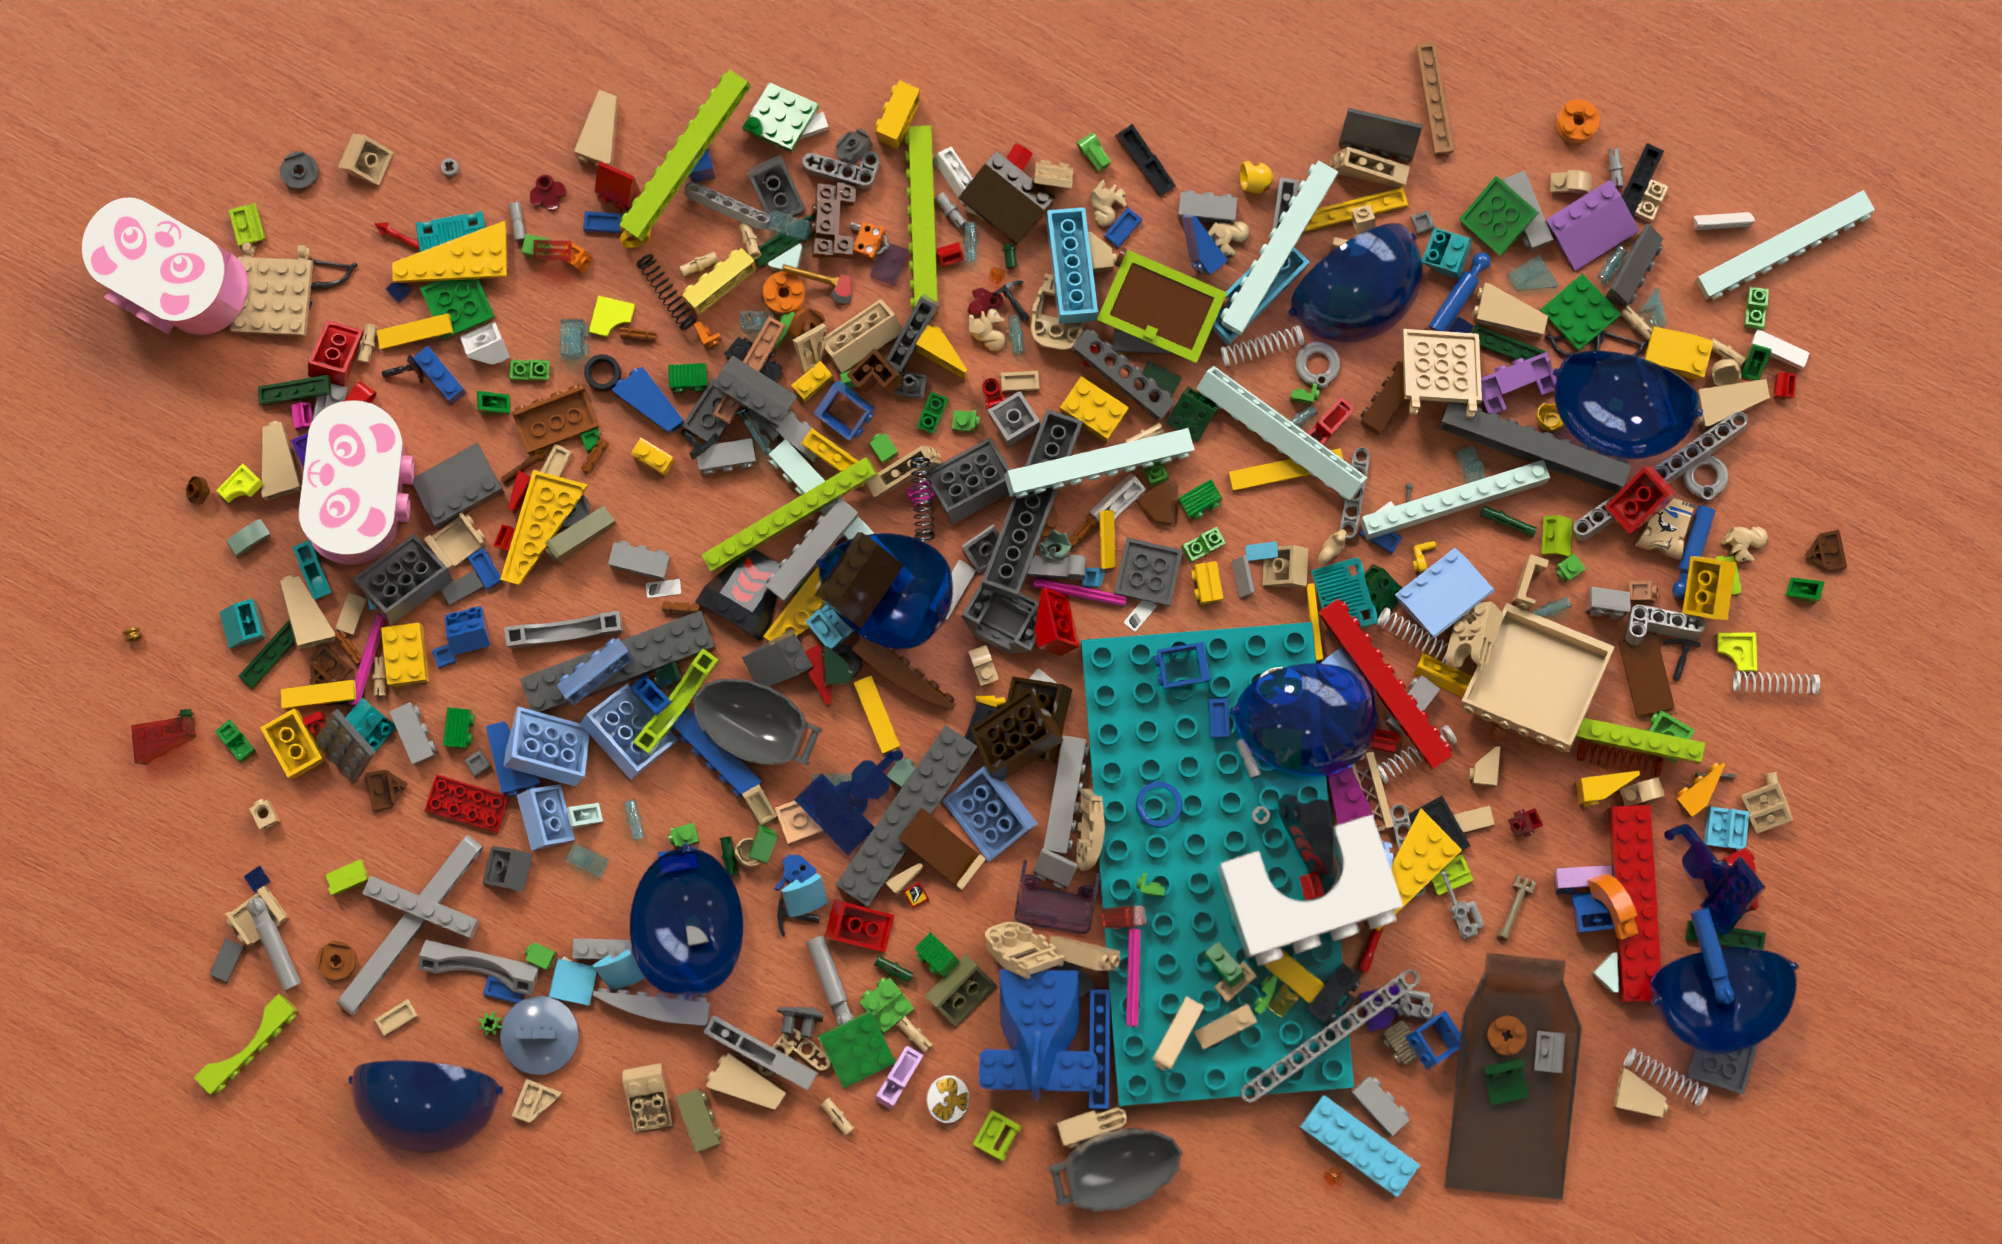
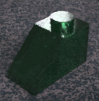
[821,646,853,687]
[654,660,683,691]

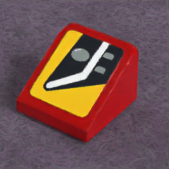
[903,882,929,909]

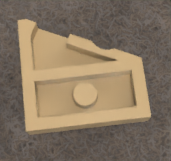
[793,323,827,373]
[512,1079,562,1123]

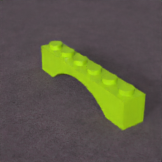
[633,649,720,756]
[194,994,298,1095]

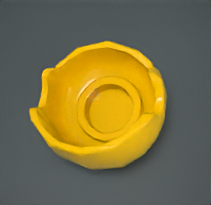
[1536,403,1566,432]

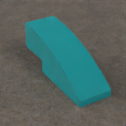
[292,540,332,600]

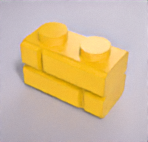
[791,361,834,403]
[631,438,675,476]
[1191,561,1224,605]

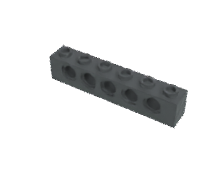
[1070,329,1175,421]

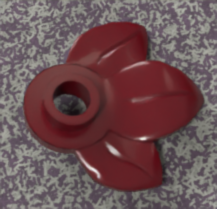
[530,175,567,211]
[967,288,1004,316]

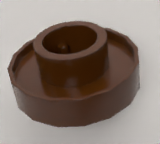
[186,476,210,505]

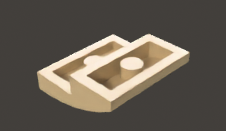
[1742,781,1793,833]

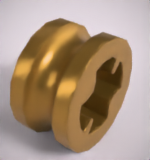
[123,627,142,642]

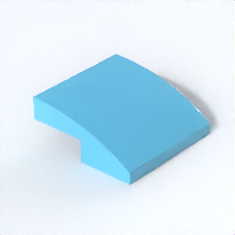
[805,605,858,651]
[1704,806,1750,850]
[781,873,828,917]
[593,949,647,990]
[549,959,597,1005]

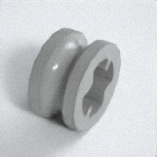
[441,158,459,177]
[1252,806,1270,824]

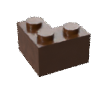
[847,349,905,393]

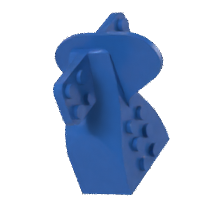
[979,970,1098,1102]

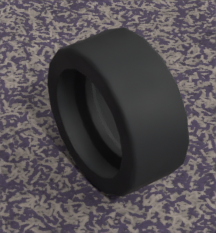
[584,354,622,392]

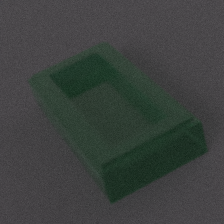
[1143,360,1182,395]

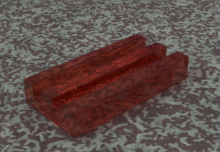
[533,240,572,261]

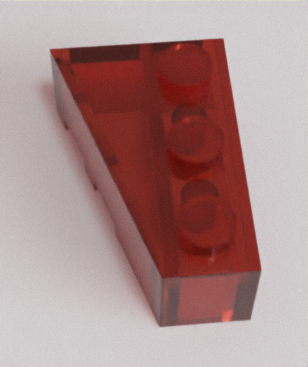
[131,717,196,765]

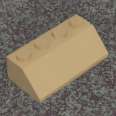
[822,299,903,373]

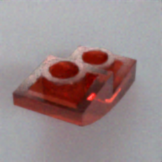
[1102,906,1146,928]

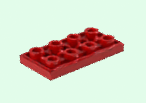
[424,774,510,833]

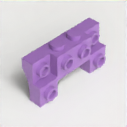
[1481,352,1559,414]

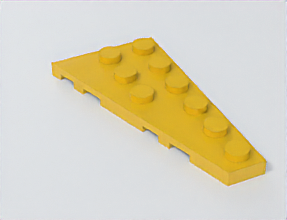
[392,221,507,283]
[500,470,589,585]
[764,545,843,641]
[1375,809,1462,931]

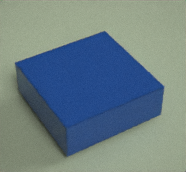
[432,644,457,669]

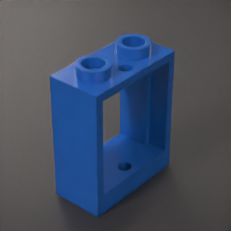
[814,381,875,441]
[1154,642,1210,690]
[1405,1010,1467,1070]

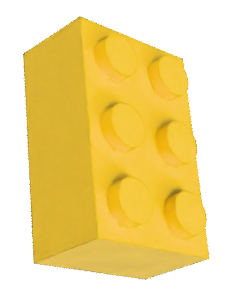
[874,80,921,150]
[1060,376,1129,443]
[1682,556,1736,620]
[381,623,429,687]
[260,709,326,780]

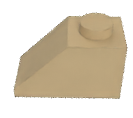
[1088,231,1116,273]
[1469,746,1500,787]

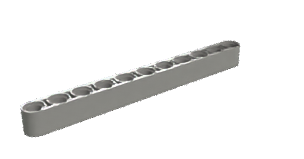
[1574,412,1748,541]
[337,835,483,1016]
[1240,970,1419,1102]

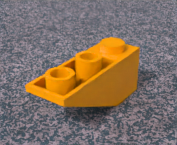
[1676,762,1725,817]

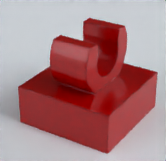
[302,711,326,734]

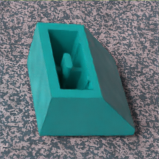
[1421,227,1473,280]
[219,599,267,649]
[346,698,396,752]

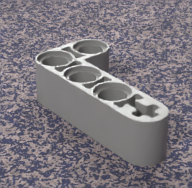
[803,151,880,190]
[1027,555,1086,580]
[1625,605,1706,645]

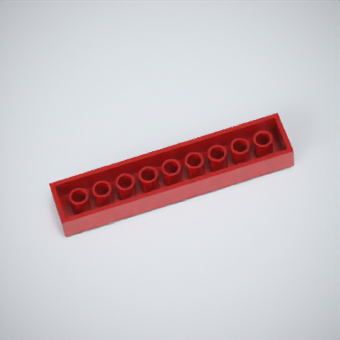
[1608,805,1663,1002]

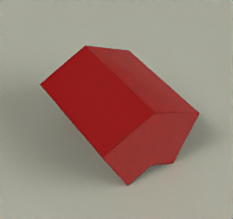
[1006,143,1033,171]
[936,242,965,267]
[1773,372,1797,399]
[493,524,515,553]
[1371,728,1399,753]
[1299,873,1324,901]

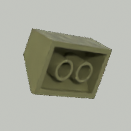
[925,954,997,1027]
[675,1088,723,1152]

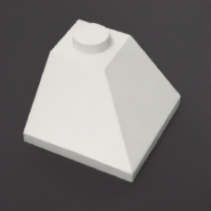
[460,321,510,365]

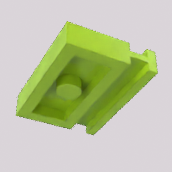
[229,203,266,247]
[1431,854,1474,896]

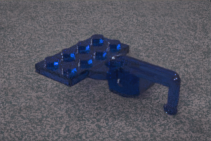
[794,748,903,855]
[1664,824,1766,936]

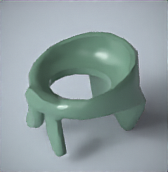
[1040,530,1071,559]

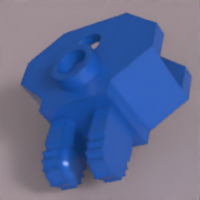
[774,855,817,891]

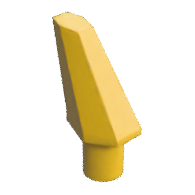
[975,695,1006,709]

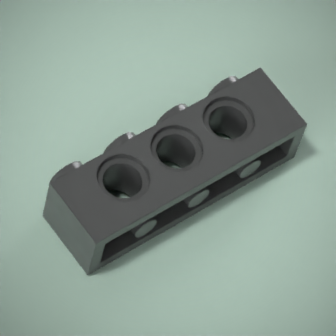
[887,295,940,372]

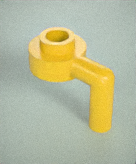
[1413,541,1436,574]

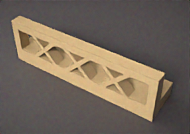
[1350,752,1394,831]

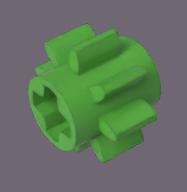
[479,1012,502,1035]

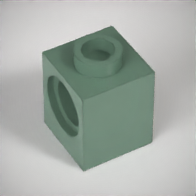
[887,757,915,788]

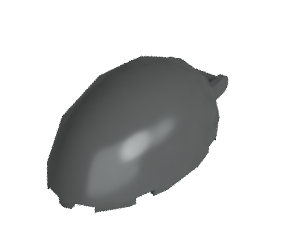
[694,679,823,765]
[1048,1127,1182,1212]

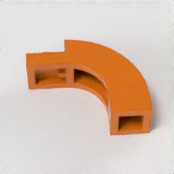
[1588,874,1638,940]

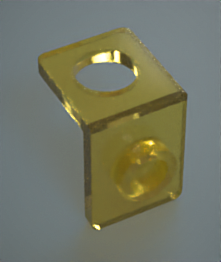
[1267,983,1300,1018]

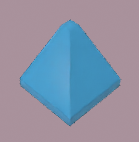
[1082,568,1106,587]

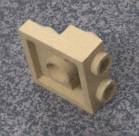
[1034,160,1073,188]

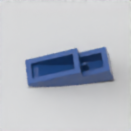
[631,674,672,716]

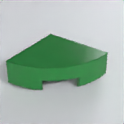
[580,427,600,453]

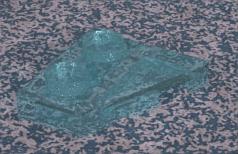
[1507,255,1559,291]
[738,409,771,456]

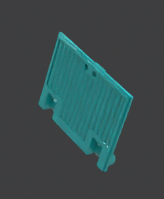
[415,211,486,252]
[1311,557,1378,636]

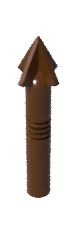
[501,448,549,484]

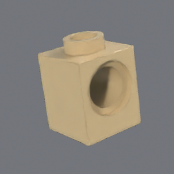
[1352,205,1376,236]
[249,799,281,831]

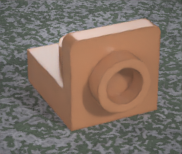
[1629,580,1659,602]

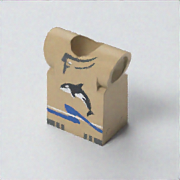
[1635,498,1695,560]

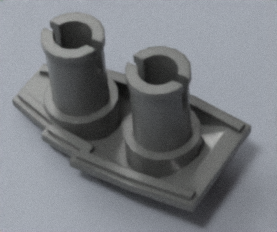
[880,370,928,398]
[777,1006,824,1038]

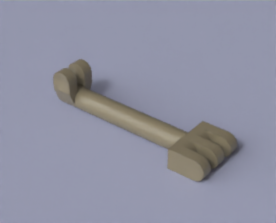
[1497,874,1536,941]

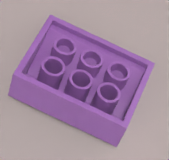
[1546,180,1640,271]

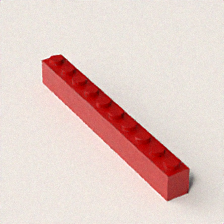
[1318,599,1453,770]

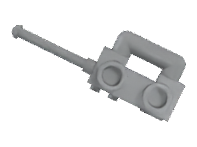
[1441,871,1484,939]
[1373,990,1433,1020]

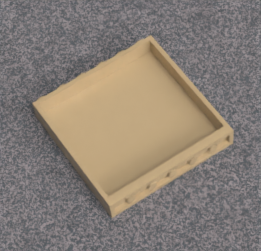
[1460,603,1615,752]

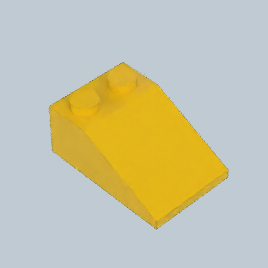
[916,325,968,380]
[1644,326,1714,380]
[1575,771,1640,807]

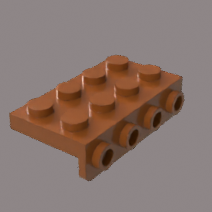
[512,385,599,454]

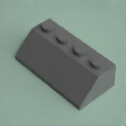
[1605,223,1663,308]
[712,355,797,428]

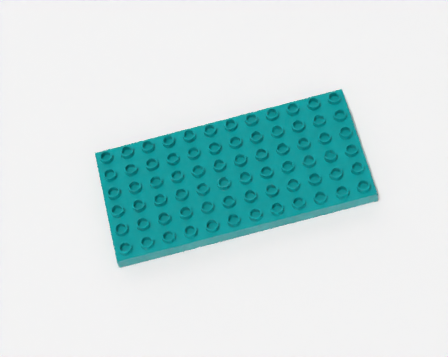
[1081,622,1354,1106]

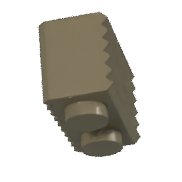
[1381,1020,1418,1066]

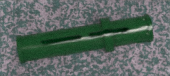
[1480,505,1537,539]

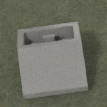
[1585,586,1630,620]

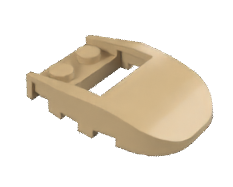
[1031,274,1086,350]
[1076,789,1105,871]
[985,922,1065,979]

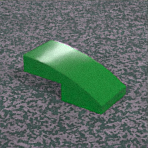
[215,719,256,763]

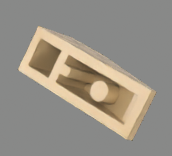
[1194,1004,1257,1049]

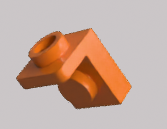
[559,241,593,273]
[694,321,722,348]

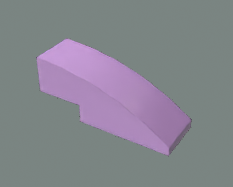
[1554,866,1612,889]
[874,1046,923,1110]

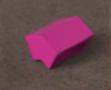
[292,403,313,430]
[906,481,936,508]

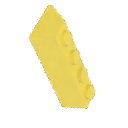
[682,248,757,316]

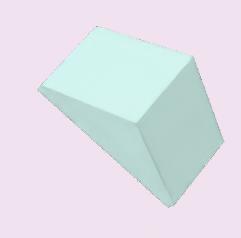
[768,244,803,276]
[567,803,603,829]
[1591,953,1618,993]

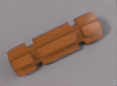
[619,327,657,342]
[581,438,609,473]
[1068,515,1098,548]
[662,601,700,614]
[335,631,362,665]

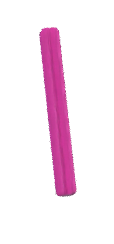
[1033,578,1127,607]
[348,614,386,706]
[1126,929,1141,1027]

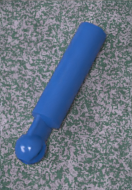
[1428,252,1491,332]
[1672,505,1716,599]
[1690,908,1734,1005]

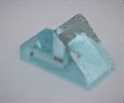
[1638,288,1667,328]
[739,310,774,335]
[1455,446,1485,484]
[566,843,609,877]

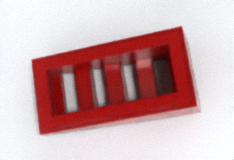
[508,471,531,513]

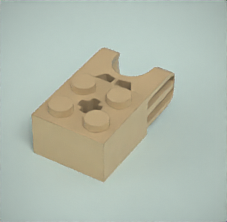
[1446,602,1503,668]
[1056,1108,1126,1148]

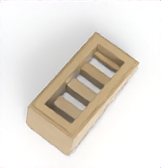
[885,863,924,894]

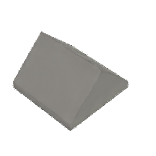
[962,525,1000,573]

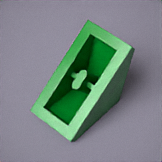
[1741,343,1772,381]
[477,391,510,415]
[1786,577,1825,604]
[749,824,777,864]

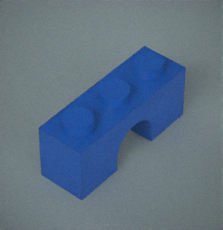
[413,346,467,405]

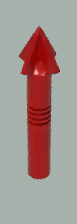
[374,222,420,251]

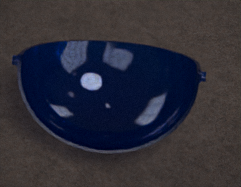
[1288,223,1423,342]
[1553,351,1703,459]
[816,533,953,649]
[1230,663,1378,776]
[630,844,743,1000]
[1650,948,1799,1053]
[348,1060,503,1153]

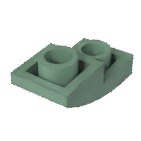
[226,519,270,557]

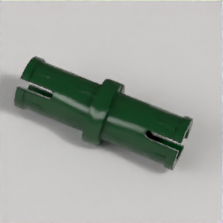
[719,836,738,876]
[874,955,914,983]

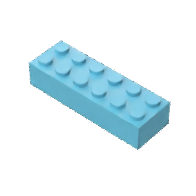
[1046,207,1098,324]
[1212,247,1310,346]
[1299,1095,1420,1197]

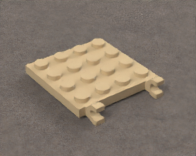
[231,243,313,336]
[1402,329,1482,418]

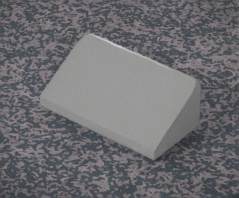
[1231,555,1255,598]

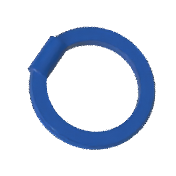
[1135,781,1182,828]

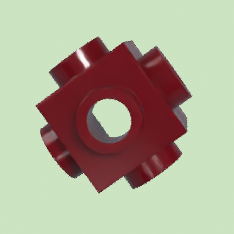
[1508,808,1543,838]

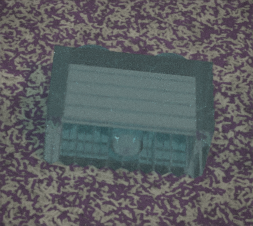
[560,319,589,360]

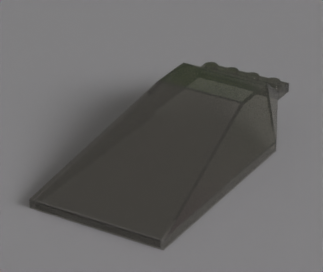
[1444,953,1582,1199]

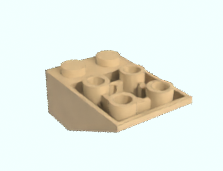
[623,1063,673,1132]

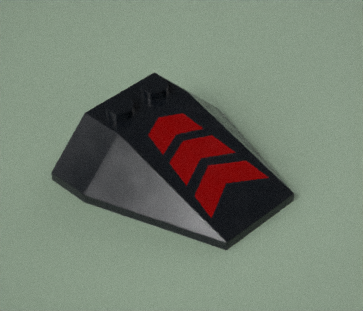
[695,549,780,641]
[1278,794,1333,876]

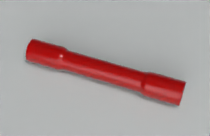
[1357,925,1385,973]

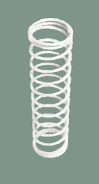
[1221,325,1304,367]
[1376,608,1449,666]
[1733,671,1820,695]
[1377,725,1457,784]
[1624,1048,1708,1106]

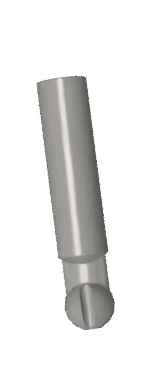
[247,897,302,991]
[806,935,855,1026]

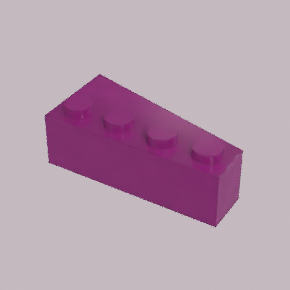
[1324,747,1376,826]

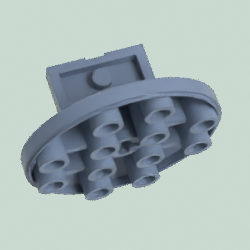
[500,996,579,1075]

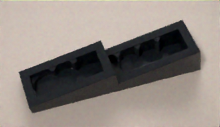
[1115,123,1176,196]
[1622,143,1664,217]

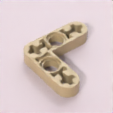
[758,1028,831,1076]

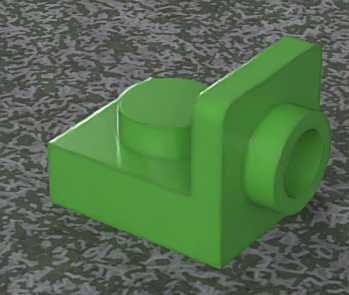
[1290,383,1320,406]
[952,410,980,433]
[1555,553,1586,583]
[668,823,699,848]
[1136,873,1165,897]

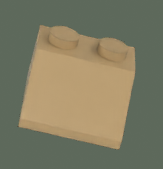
[338,134,393,186]
[1262,545,1308,588]

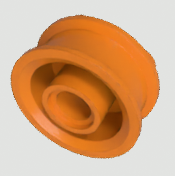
[1556,99,1600,144]
[763,272,805,316]

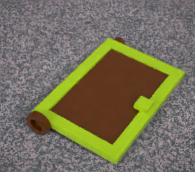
[1097,248,1229,363]

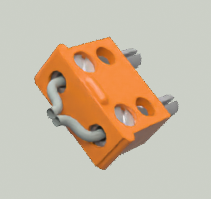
[849,222,889,261]

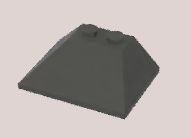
[961,582,1039,654]

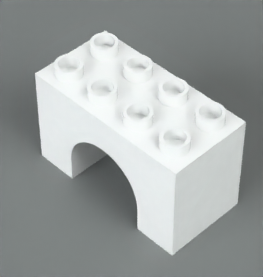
[1216,815,1403,966]

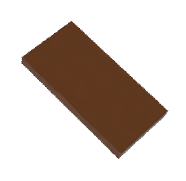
[1618,633,1675,717]
[898,808,979,885]

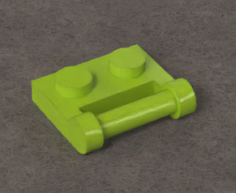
[973,1110,1022,1161]

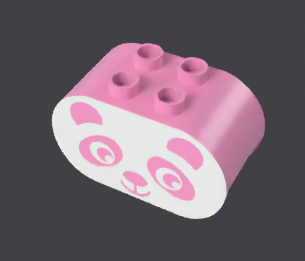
[82,198,248,335]
[299,401,415,565]

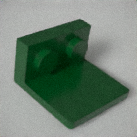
[1166,386,1219,442]
[1364,564,1403,618]
[1482,1058,1529,1105]

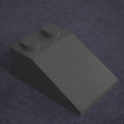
[747,155,806,225]
[742,629,813,687]

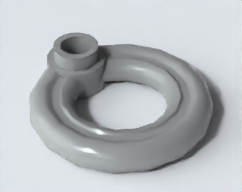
[1295,342,1340,390]
[1683,455,1728,502]

